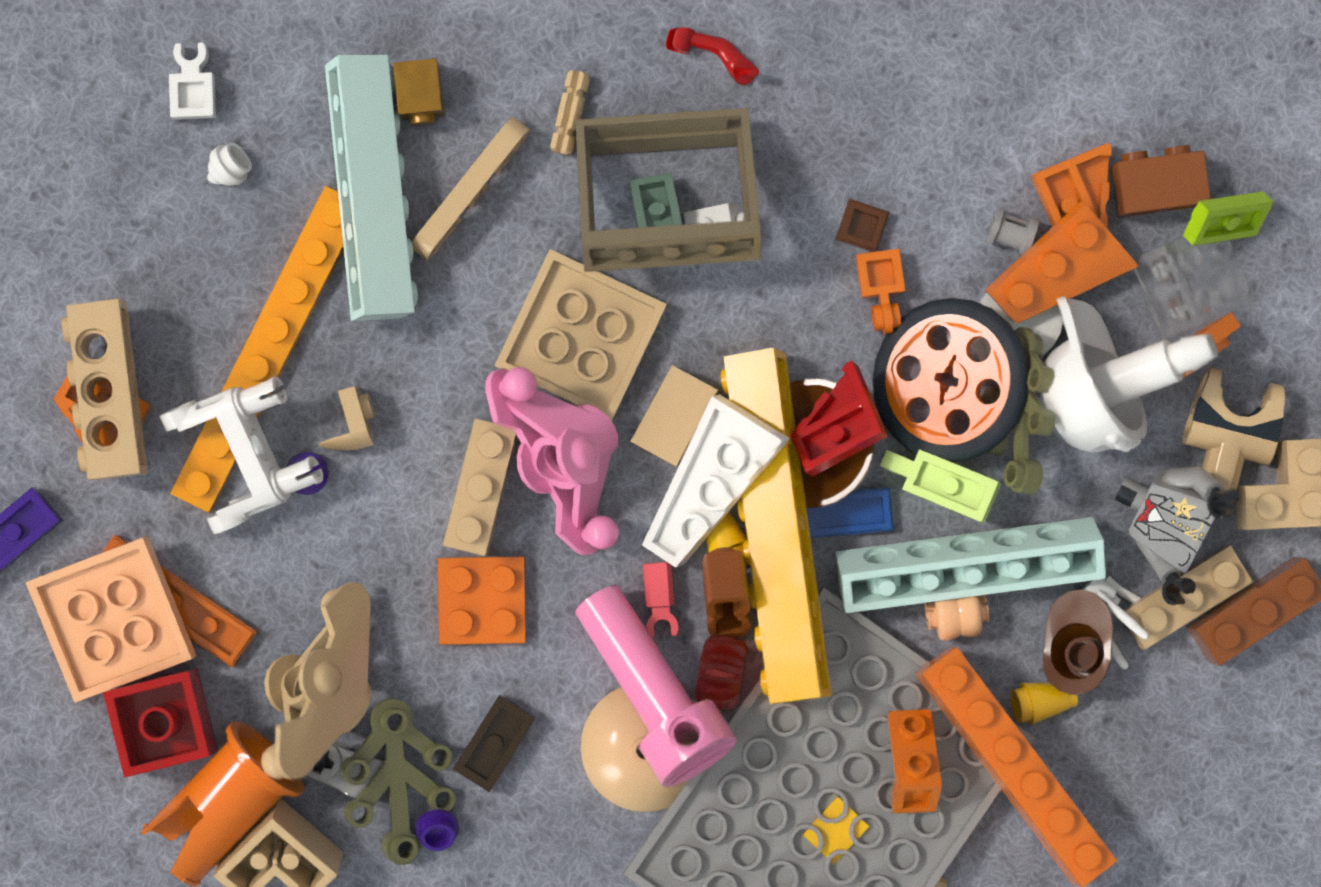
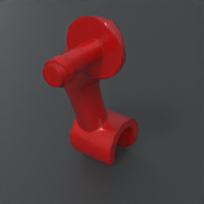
[665,27,759,85]

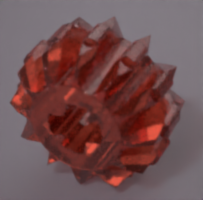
[695,635,748,710]

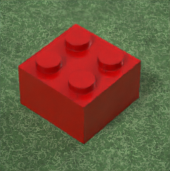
[103,667,218,778]

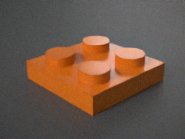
[438,556,526,645]

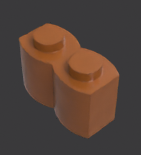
[702,547,751,639]

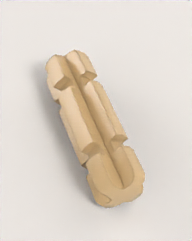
[550,70,590,155]

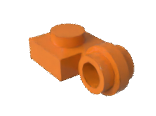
[855,249,905,335]

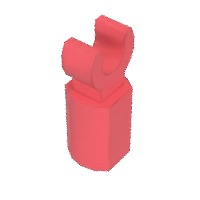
[642,562,679,637]

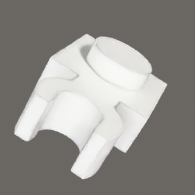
[169,43,216,119]

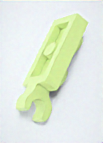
[880,449,1001,524]

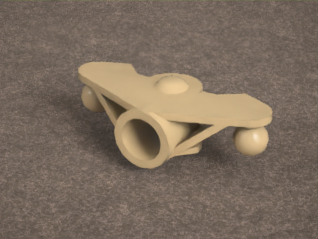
[261,582,372,780]

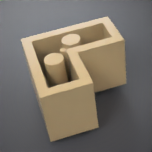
[1235,439,1321,530]
[213,799,344,887]

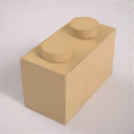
[630,365,718,467]

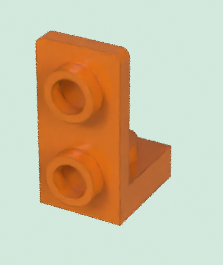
[887,709,942,814]

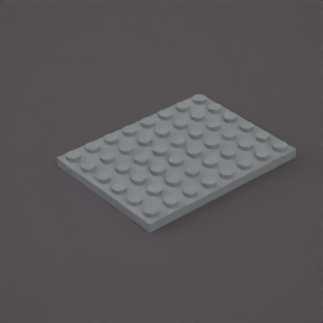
[623,587,1036,887]

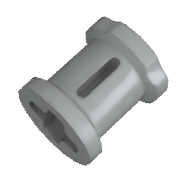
[985,207,1039,256]

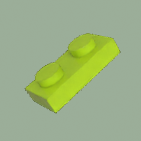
[1183,191,1274,246]

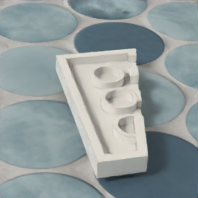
[642,395,790,568]

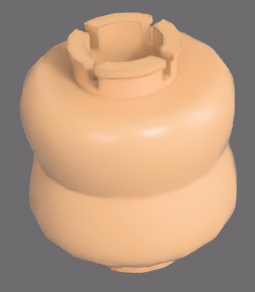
[924,595,990,641]

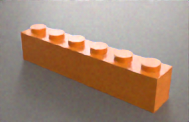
[914,647,1117,887]

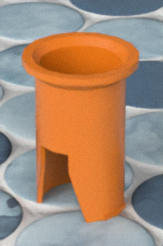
[141,721,305,886]

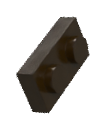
[453,694,536,792]

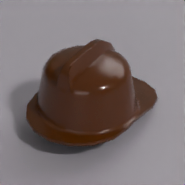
[1043,589,1113,695]

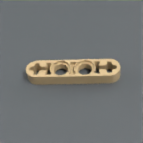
[412,116,531,261]

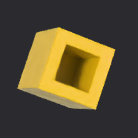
[802,796,870,864]

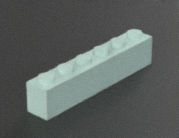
[325,55,418,321]

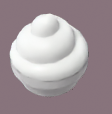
[207,142,252,186]

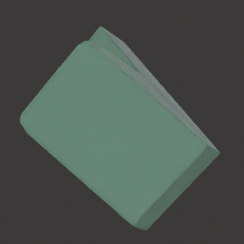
[629,173,682,228]

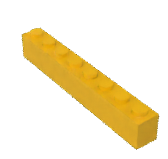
[721,348,832,704]

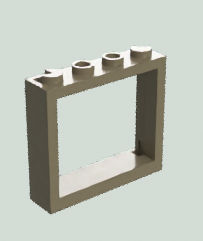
[575,108,761,272]

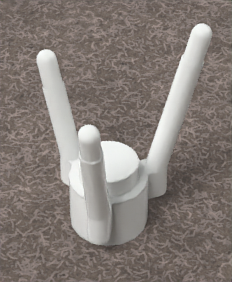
[1081,576,1149,670]

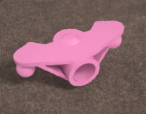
[485,367,619,555]

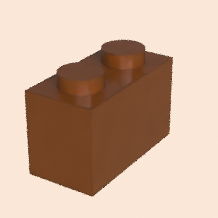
[1111,145,1211,218]

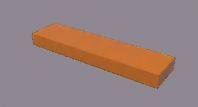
[103,535,258,668]

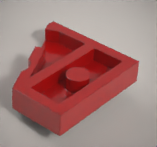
[791,360,888,477]

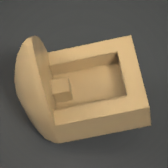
[319,386,375,451]

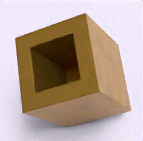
[393,58,445,126]

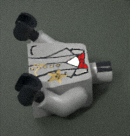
[1115,467,1240,605]

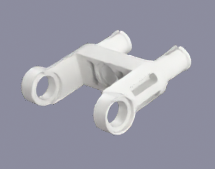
[159,376,323,534]

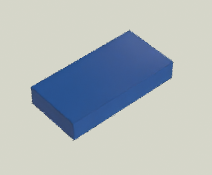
[807,487,894,538]

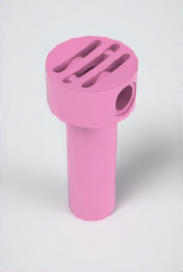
[575,585,737,787]

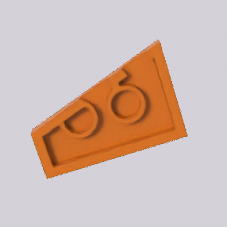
[984,201,1139,324]

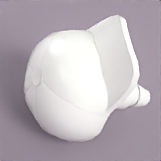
[1043,296,1218,453]

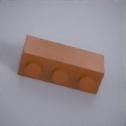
[1186,557,1321,666]

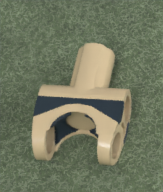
[1182,366,1285,504]

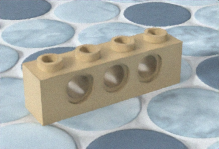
[61,299,148,481]

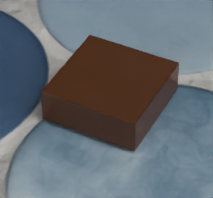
[835,198,890,252]

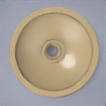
[581,687,695,812]

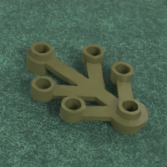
[981,327,1055,495]
[340,698,456,865]

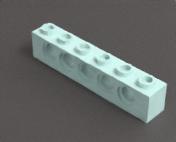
[835,517,1106,613]

